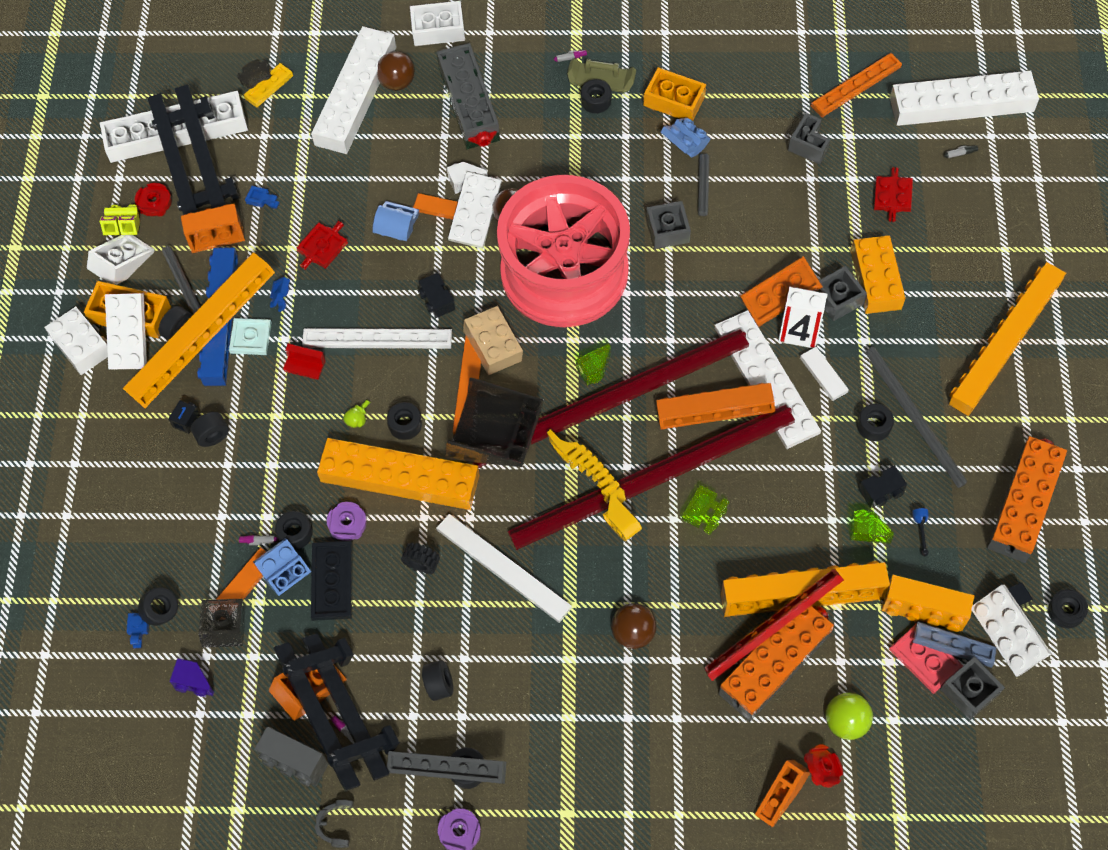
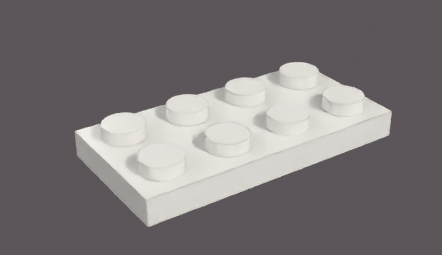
[448,172,502,249]
[105,293,147,369]
[972,585,1052,677]

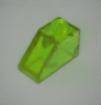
[576,343,611,386]
[851,510,894,544]

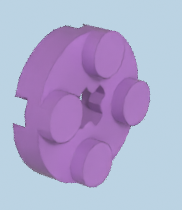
[327,502,367,541]
[438,808,481,850]

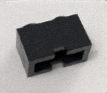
[417,273,455,319]
[858,465,907,509]

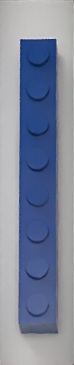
[197,248,238,386]

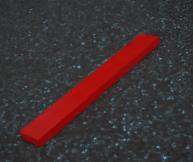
[704,569,844,681]

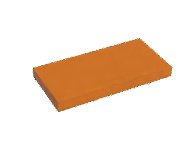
[740,256,823,327]

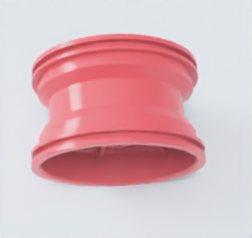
[497,175,630,327]

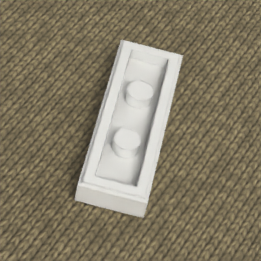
[800,347,849,401]

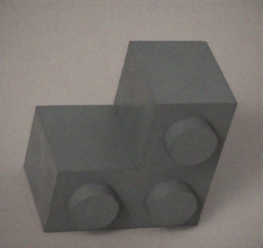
[788,113,830,164]

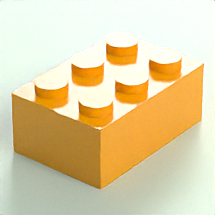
[644,68,706,121]

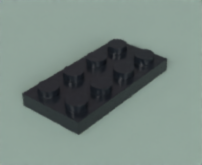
[311,541,353,621]

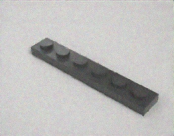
[387,751,507,784]

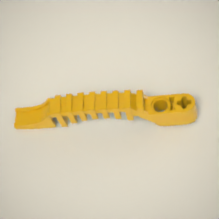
[547,429,642,541]

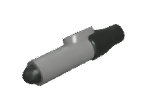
[944,145,978,158]

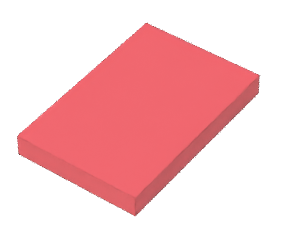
[889,624,963,694]

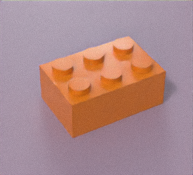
[181,204,245,253]

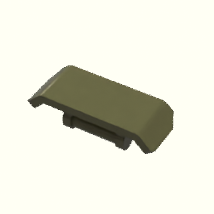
[567,59,636,93]

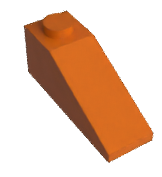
[755,760,810,827]

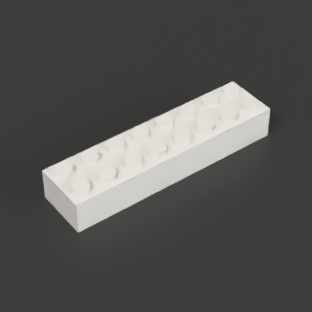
[312,26,396,154]
[890,71,1039,126]
[100,91,248,163]

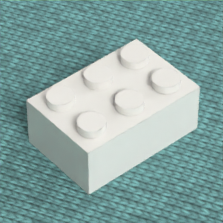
[410,1,465,46]
[44,307,108,375]

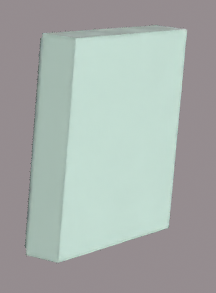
[229,318,272,355]

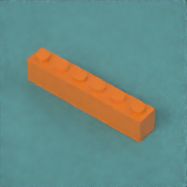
[656,383,775,429]

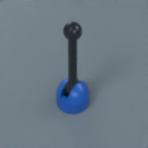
[912,508,929,556]

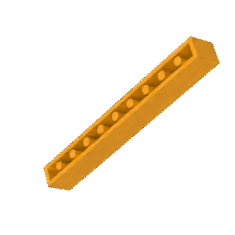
[123,252,275,408]
[949,262,1066,416]

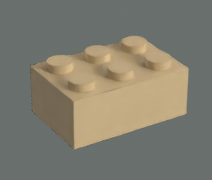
[463,306,523,375]

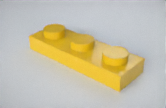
[244,63,293,108]

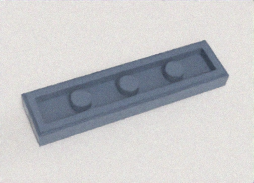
[913,622,997,668]

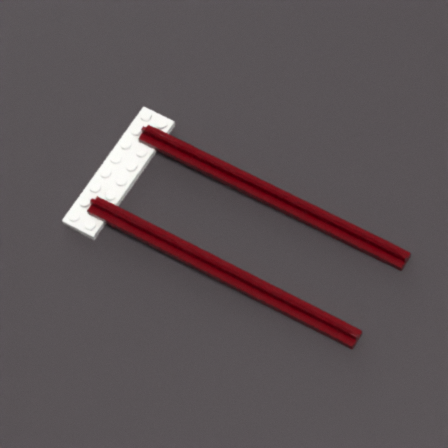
[468,310,821,550]

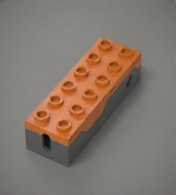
[987,436,1067,563]
[719,606,834,722]

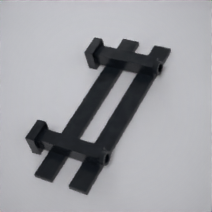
[147,84,240,215]
[273,634,400,792]

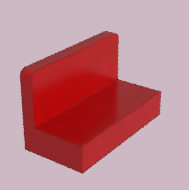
[283,344,326,380]

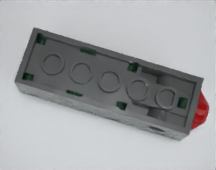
[437,43,500,150]

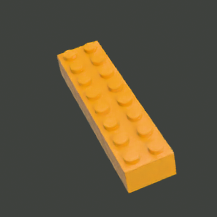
[317,438,480,510]
[720,561,890,617]

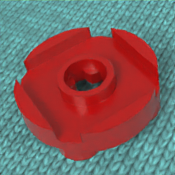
[135,183,172,217]
[804,744,843,788]

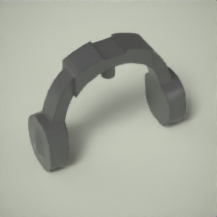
[315,800,354,848]

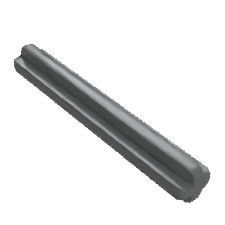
[698,154,709,216]

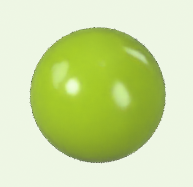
[825,692,873,740]

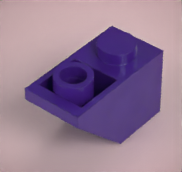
[170,658,214,697]

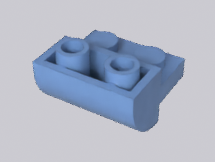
[661,118,711,158]
[373,201,419,241]
[253,538,311,596]

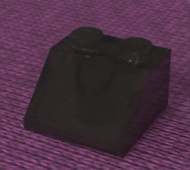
[198,599,244,648]

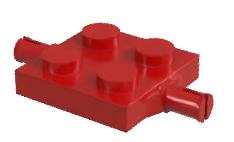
[874,167,913,222]
[296,221,348,270]

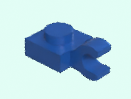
[245,186,279,209]
[270,277,290,312]
[127,613,149,648]

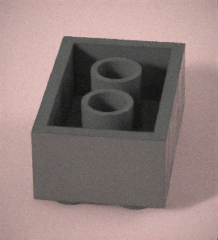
[255,727,329,787]

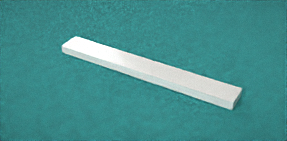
[302,328,452,349]
[436,514,572,623]

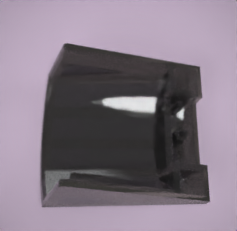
[445,378,544,468]

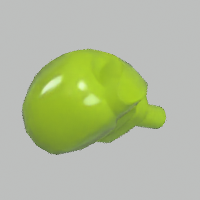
[343,400,370,428]

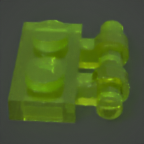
[681,485,729,535]

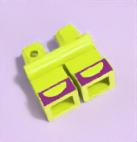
[100,204,140,235]

